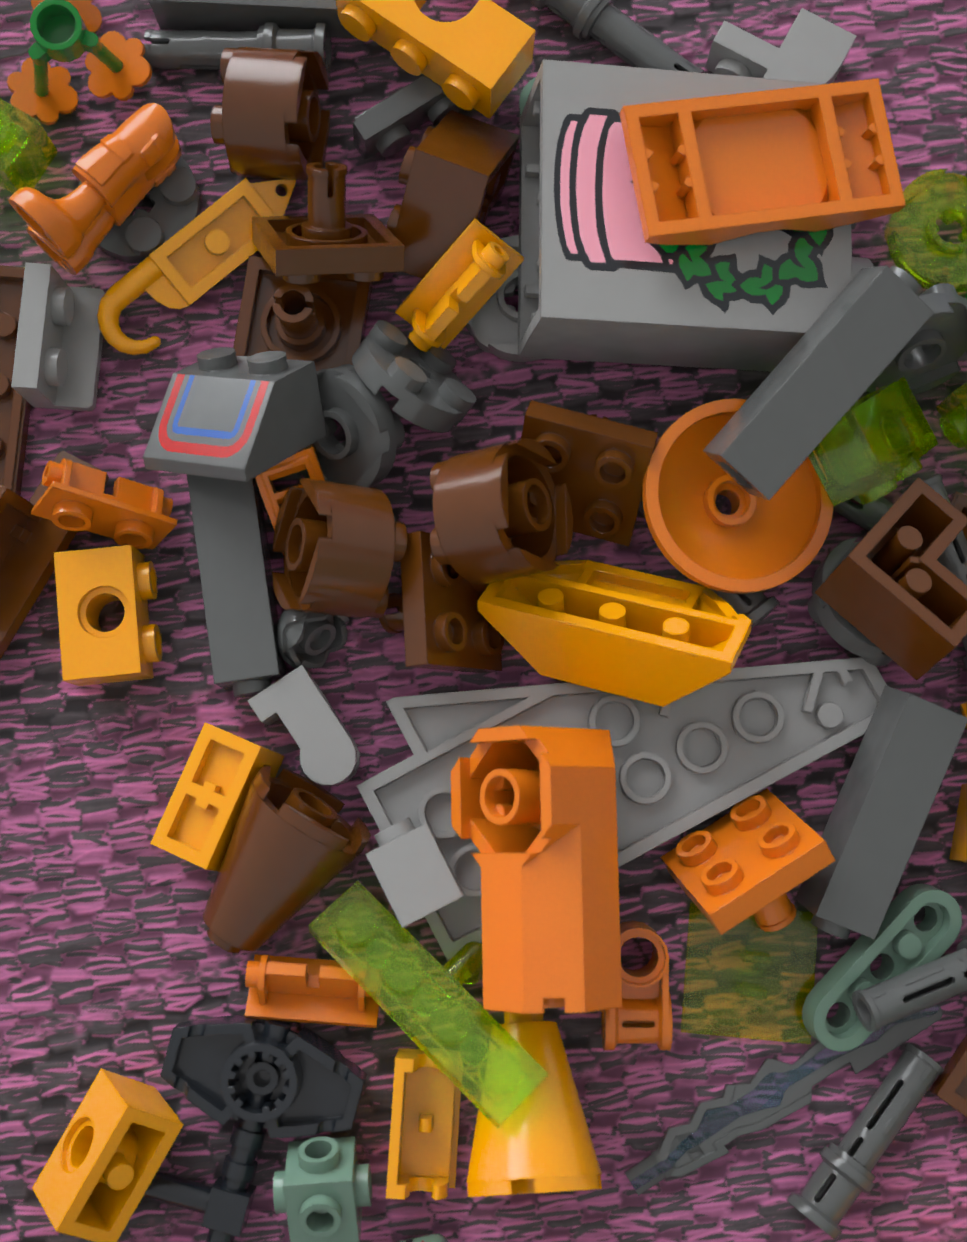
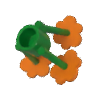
[7,0,152,125]

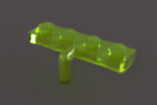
[308,880,548,1129]

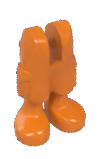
[8,103,182,275]

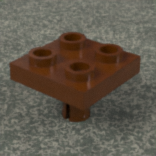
[252,162,405,284]
[233,256,373,371]
[521,400,658,546]
[379,531,504,673]

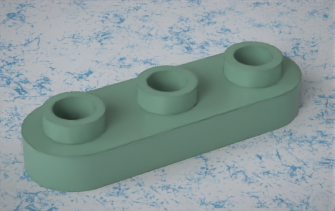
[802,884,962,1052]

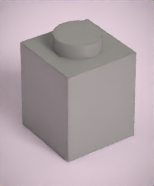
[366,817,464,928]

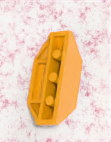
[477,560,752,707]

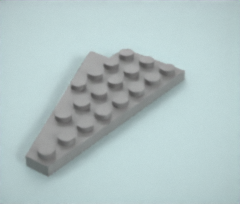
[356,657,887,961]

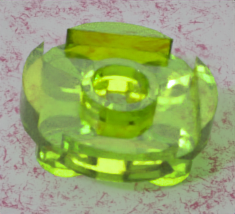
[884,168,967,292]

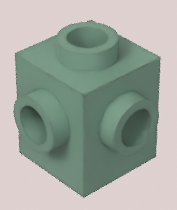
[273,1136,372,1242]

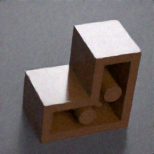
[386,110,520,279]
[815,477,967,681]

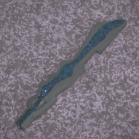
[625,1005,943,1196]

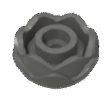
[276,601,349,669]

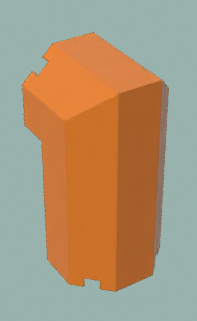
[451,725,622,1014]

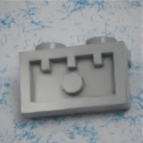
[11,262,105,411]

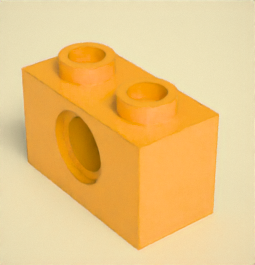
[54,545,162,686]
[32,1068,184,1242]

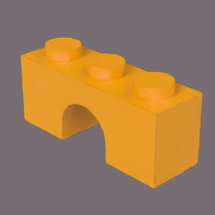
[336,0,536,119]

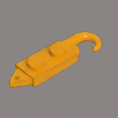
[97,178,296,355]

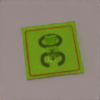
[680,901,818,1044]

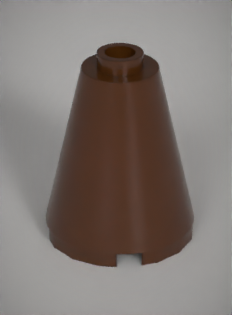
[203,765,371,954]

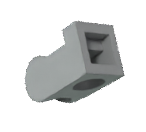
[247,665,360,786]

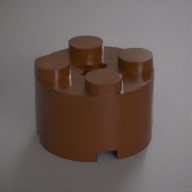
[210,47,330,181]
[430,438,573,584]
[272,478,408,618]

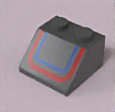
[143,347,326,482]

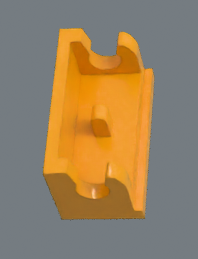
[150,722,285,871]
[386,1048,464,1200]

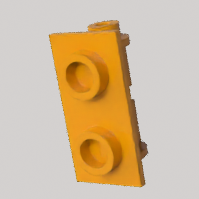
[395,218,524,352]

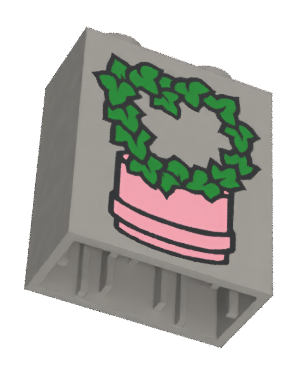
[518,59,874,372]

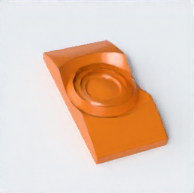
[619,78,906,245]

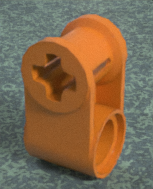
[601,921,673,1051]

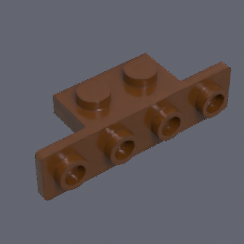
[0,451,109,660]

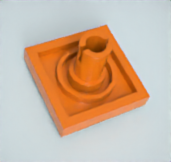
[660,788,835,935]

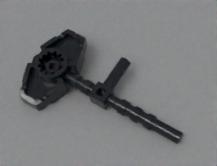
[143,1015,367,1242]

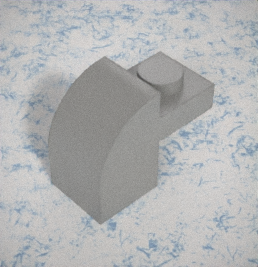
[705,8,856,84]

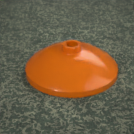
[642,399,834,594]

